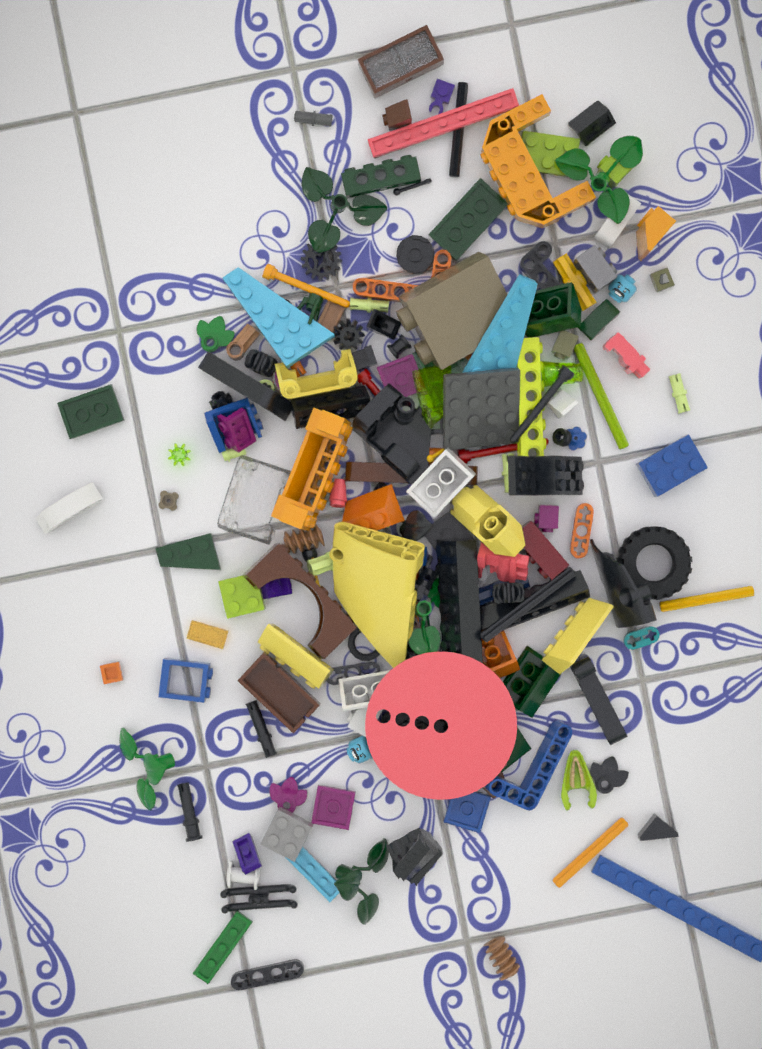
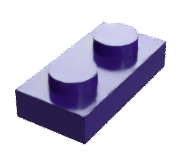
[232,833,262,875]

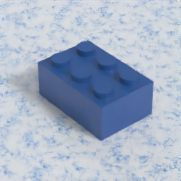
[636,434,708,497]

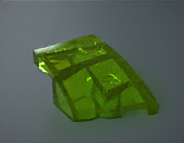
[412,365,452,429]

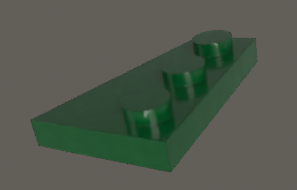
[155,533,221,570]

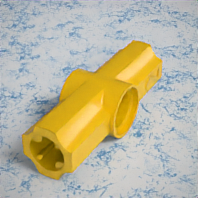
[552,253,597,311]

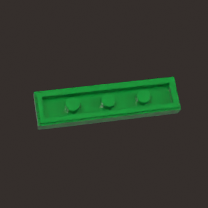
[193,911,253,984]

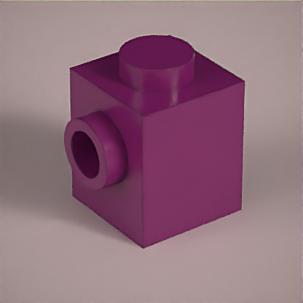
[534,505,559,533]

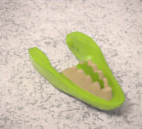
[561,750,597,811]

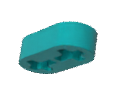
[623,626,660,650]

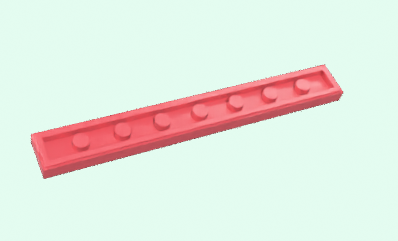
[368,88,519,159]

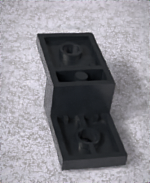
[508,456,584,496]

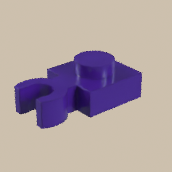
[429,79,455,114]

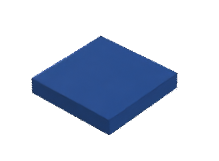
[443,791,491,833]

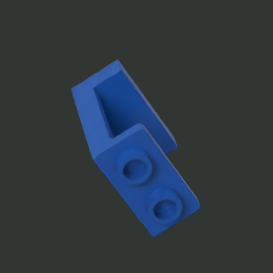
[204,398,264,453]

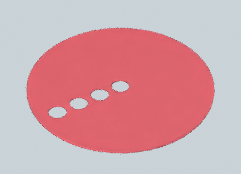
[365,651,517,800]

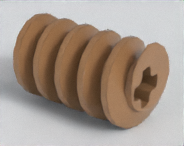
[283,524,325,554]
[483,936,520,981]

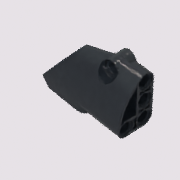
[352,383,431,485]
[590,539,657,628]

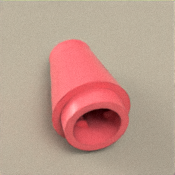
[328,479,347,508]

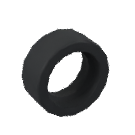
[348,627,380,661]

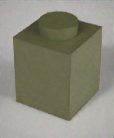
[551,330,579,360]

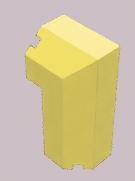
[450,485,525,557]

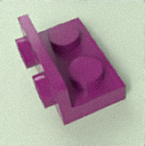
[217,408,256,453]

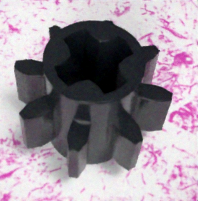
[209,391,233,410]

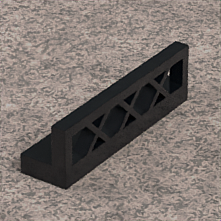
[290,385,370,429]

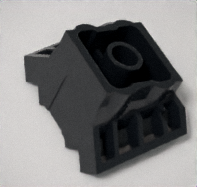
[386,828,443,886]

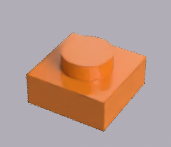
[100,661,123,684]

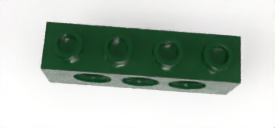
[341,155,421,199]

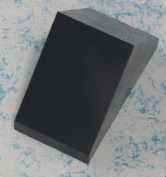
[366,309,401,340]
[638,813,679,841]

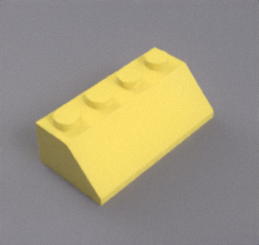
[542,598,614,674]
[258,624,334,689]

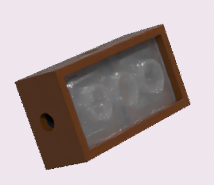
[357,25,444,98]

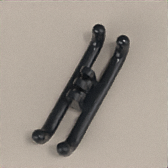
[220,884,298,914]

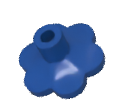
[567,427,587,451]

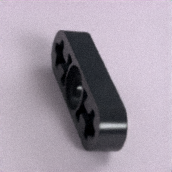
[326,661,380,685]

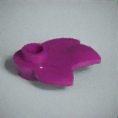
[270,776,308,813]

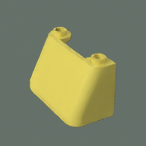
[275,349,357,400]

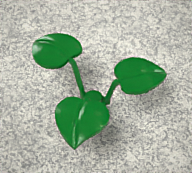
[555,135,643,224]
[409,578,440,655]
[119,727,175,811]

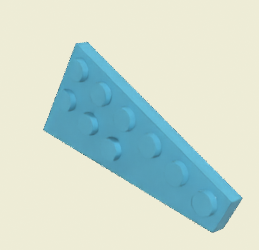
[223,267,335,368]
[462,274,538,373]

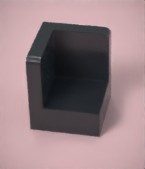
[352,345,377,371]

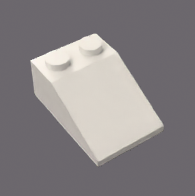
[406,448,476,518]

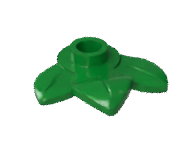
[197,316,235,352]

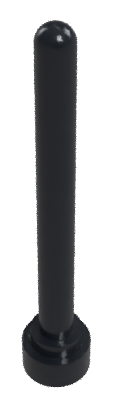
[510,365,575,444]

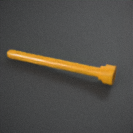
[262,264,350,308]

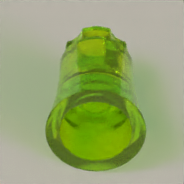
[541,361,583,388]

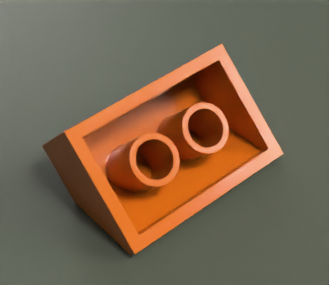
[342,484,405,531]

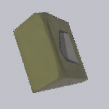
[650,267,675,293]

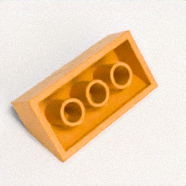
[636,206,676,261]

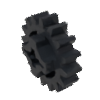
[301,244,342,282]

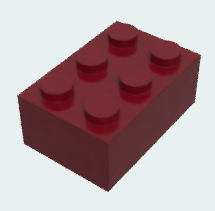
[522,521,569,580]

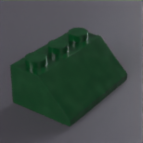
[525,282,582,338]
[503,646,562,718]

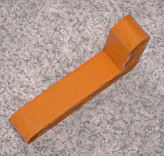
[353,250,451,302]

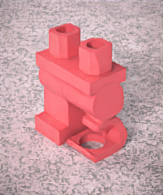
[603,332,650,379]
[477,542,529,583]

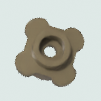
[158,490,179,511]

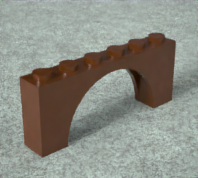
[242,543,357,659]

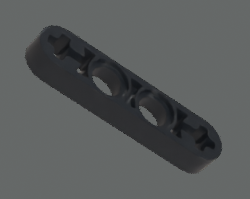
[231,959,304,990]

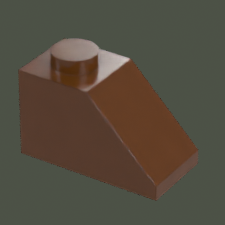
[382,99,412,131]

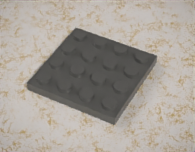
[443,368,520,450]

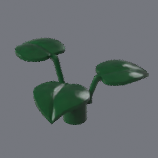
[301,167,387,253]
[334,838,389,925]

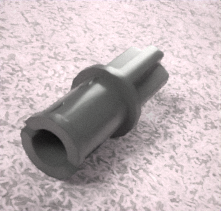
[294,111,333,127]

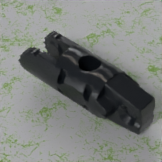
[414,555,438,603]

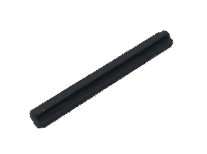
[449,82,468,178]

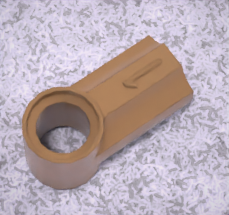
[226,323,260,361]

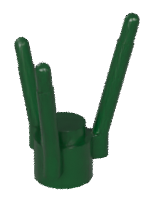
[297,293,324,325]

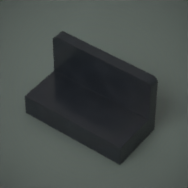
[568,101,616,146]

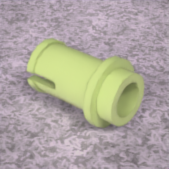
[222,448,247,462]

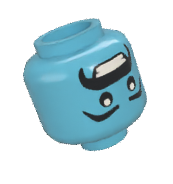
[608,274,637,303]
[347,735,373,764]

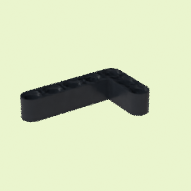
[198,352,292,421]
[570,653,628,746]

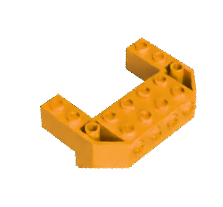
[480,94,596,228]
[271,408,353,531]

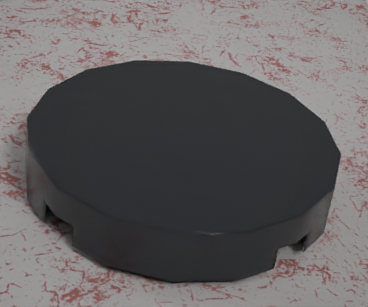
[396,235,434,274]

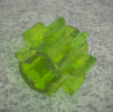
[168,443,191,466]

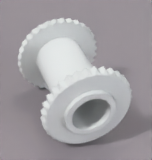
[226,861,261,890]

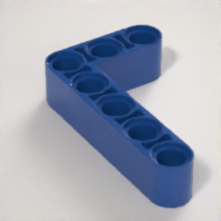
[484,720,572,811]

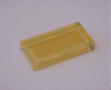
[186,620,229,649]

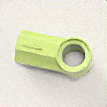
[307,551,333,576]

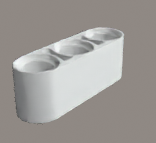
[594,194,641,249]

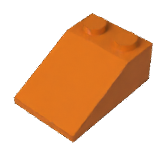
[481,630,520,678]

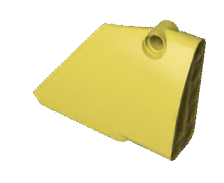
[329,522,425,668]

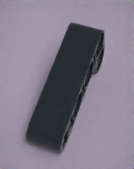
[520,241,561,290]

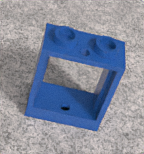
[158,658,213,703]

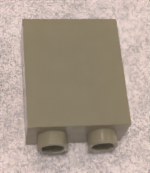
[396,252,507,370]

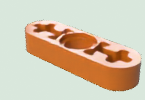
[570,503,594,558]

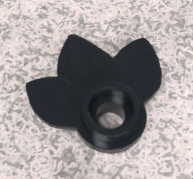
[590,756,629,794]

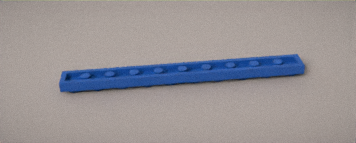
[591,855,762,963]

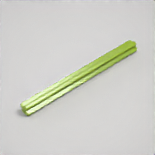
[574,343,629,449]

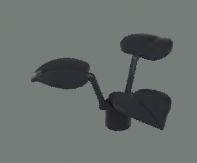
[373,482,433,541]

